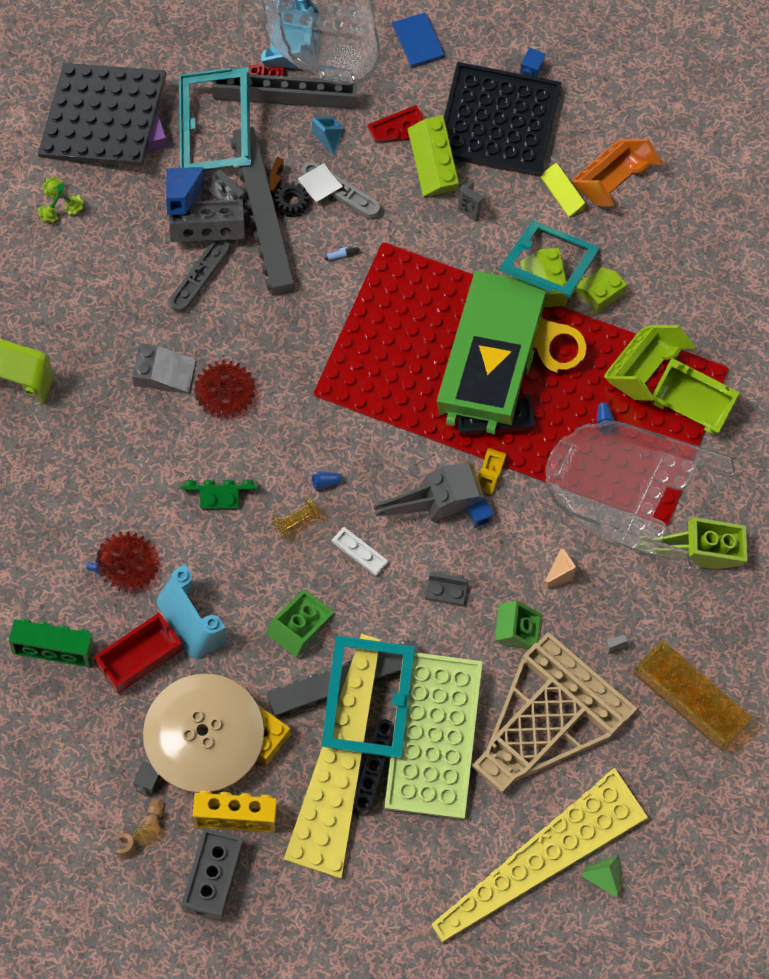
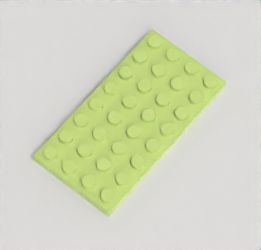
[384,652,482,819]

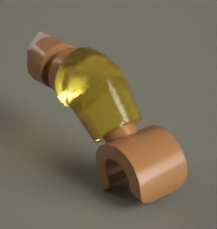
[116,799,165,859]

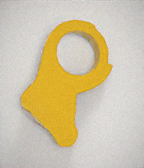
[533,317,587,373]

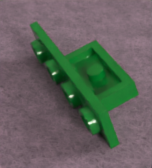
[180,479,258,508]

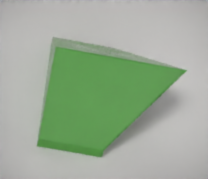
[581,854,623,897]

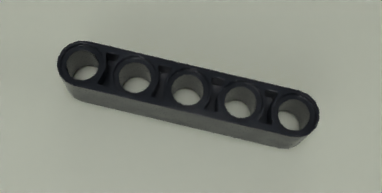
[354,719,394,816]

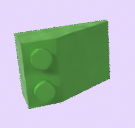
[265,589,334,657]

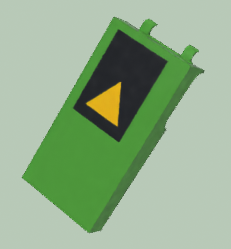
[437,271,549,434]

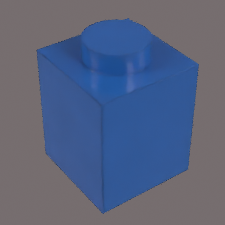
[520,47,546,77]
[466,496,493,528]

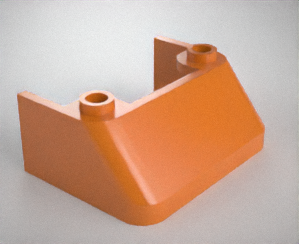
[572,139,663,207]

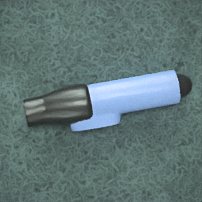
[324,247,360,261]

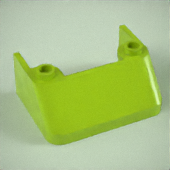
[605,325,696,401]
[0,339,54,404]

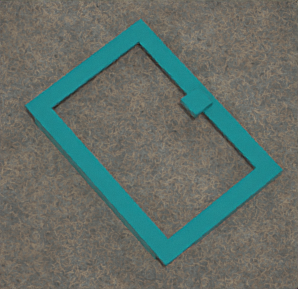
[179,67,251,171]
[499,220,600,298]
[321,635,415,759]

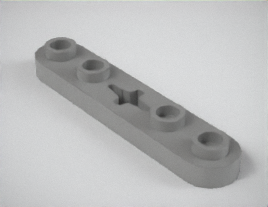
[302,162,380,218]

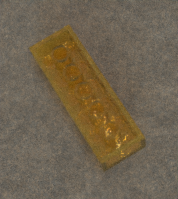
[633,640,752,752]

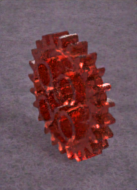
[194,360,256,419]
[95,531,159,592]

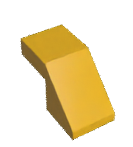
[478,448,506,495]

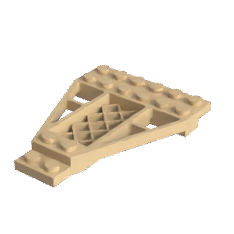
[472,632,637,793]

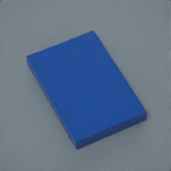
[392,12,444,68]

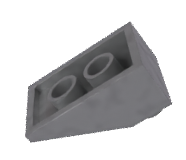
[132,343,196,394]

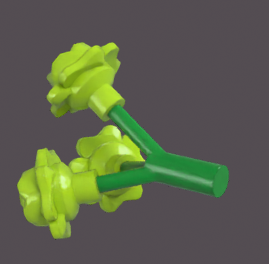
[37,176,84,223]

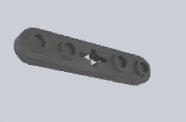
[170,239,229,312]

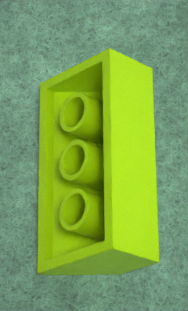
[408,115,459,197]

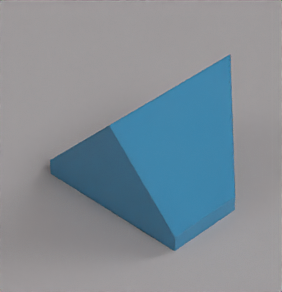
[312,117,345,156]

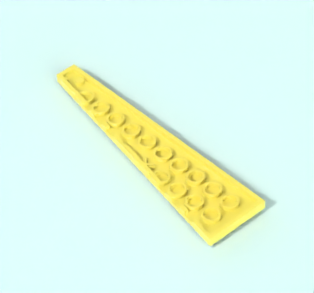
[284,634,380,879]

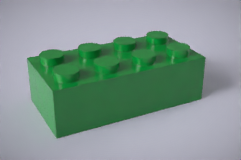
[8,618,95,668]

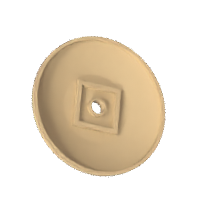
[143,674,264,793]

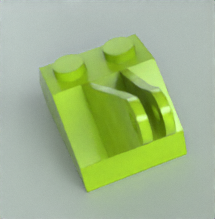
[637,517,747,569]

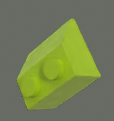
[575,267,627,314]

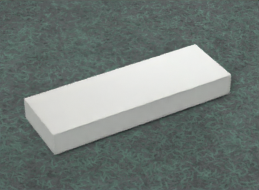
[332,527,389,576]

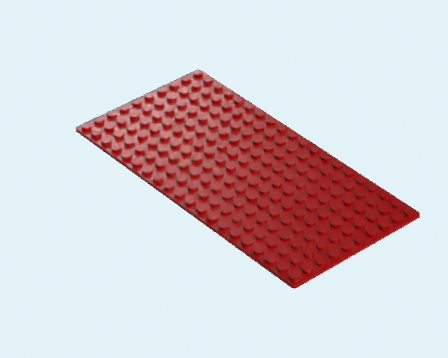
[313,242,728,527]

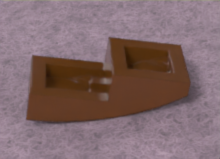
[269,157,284,199]

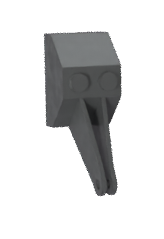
[373,462,485,523]

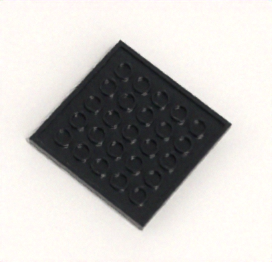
[444,62,562,176]
[38,63,167,166]

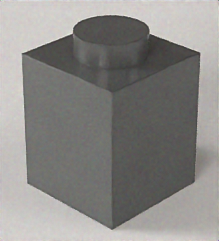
[133,761,161,795]

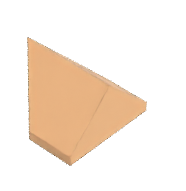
[544,549,576,589]

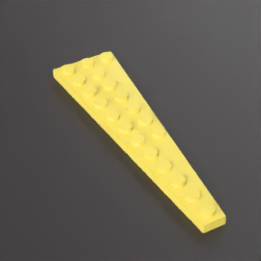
[431,768,648,943]

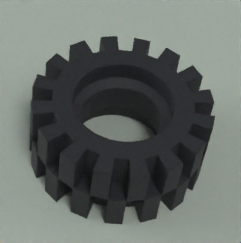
[275,182,308,217]

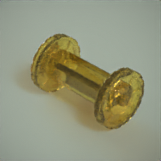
[272,496,320,539]

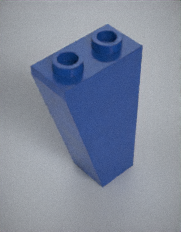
[166,167,204,215]

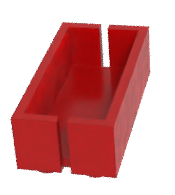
[94,613,183,694]

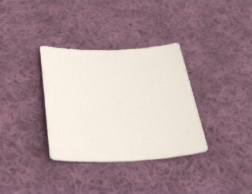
[298,163,342,202]

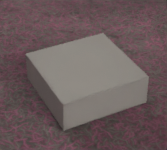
[605,635,627,654]

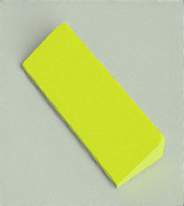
[540,163,585,218]

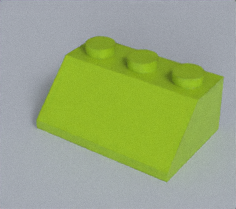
[520,248,567,307]

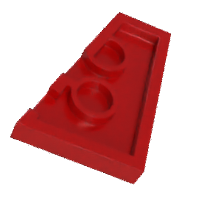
[367,105,424,142]

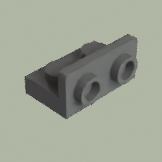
[208,169,245,205]
[458,179,483,221]
[425,571,468,607]

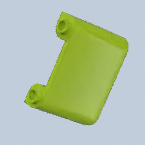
[653,358,741,435]

